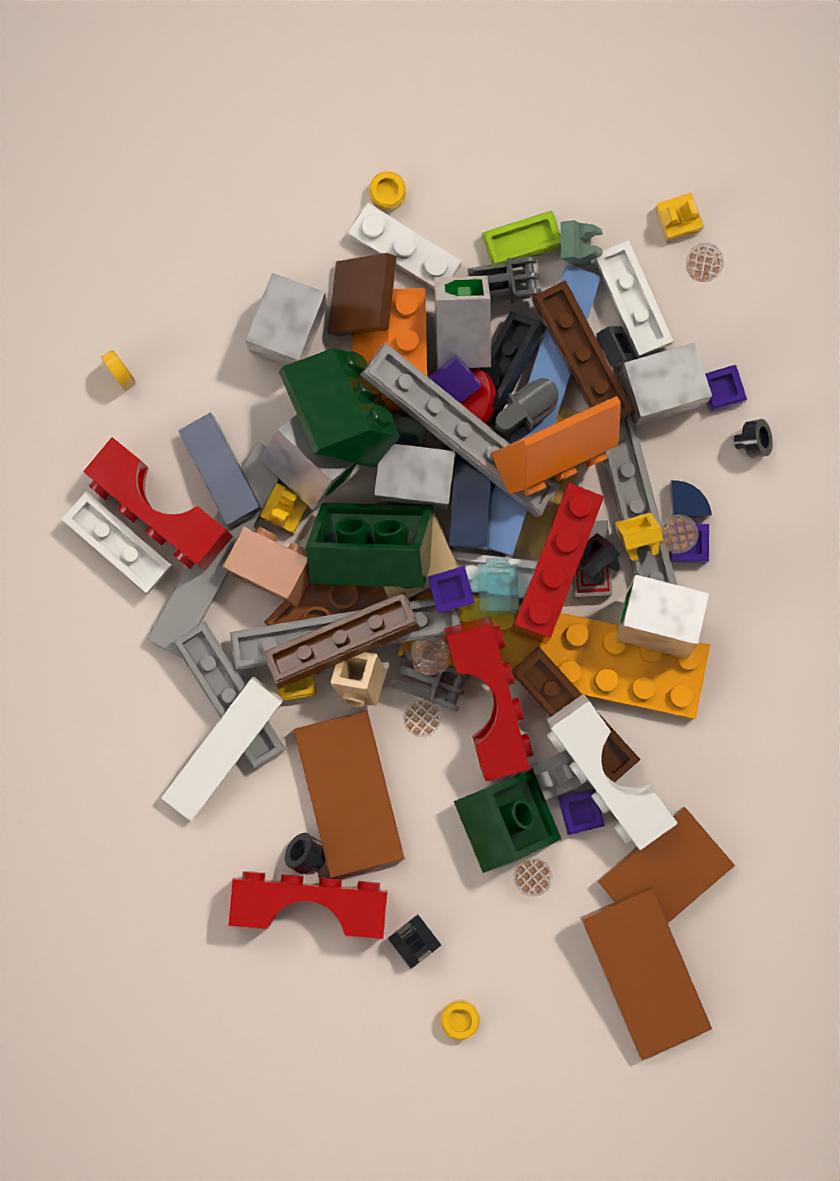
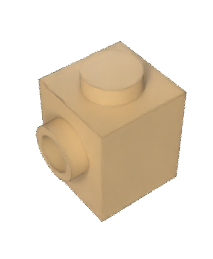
[330,652,386,708]

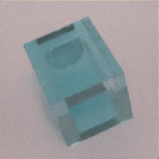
[478,557,519,614]

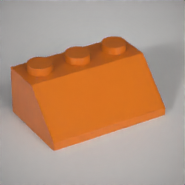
[351,288,427,411]
[491,396,621,496]

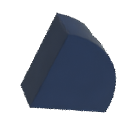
[670,480,712,519]

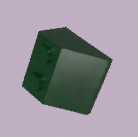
[453,769,561,873]

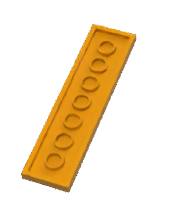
[398,590,710,719]

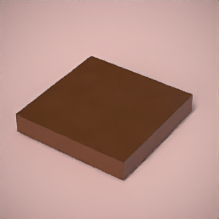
[328,253,397,337]

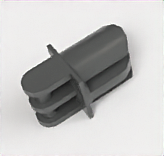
[467,257,542,303]
[494,378,558,438]
[391,651,471,711]

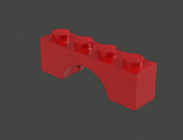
[83,437,233,571]
[510,483,604,644]
[443,616,533,781]
[228,871,388,939]

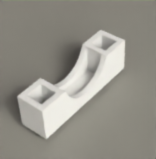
[546,694,678,850]

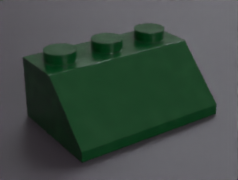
[279,348,400,467]
[305,503,434,589]

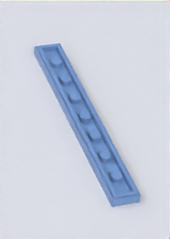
[489,264,601,558]

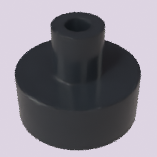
[734,419,773,458]
[284,833,325,874]

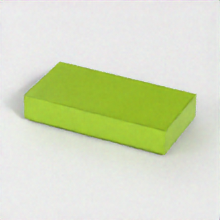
[482,210,561,265]

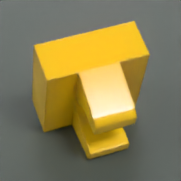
[655,192,704,242]
[260,483,308,535]
[615,513,663,561]

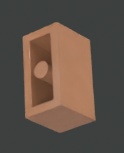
[222,527,311,607]

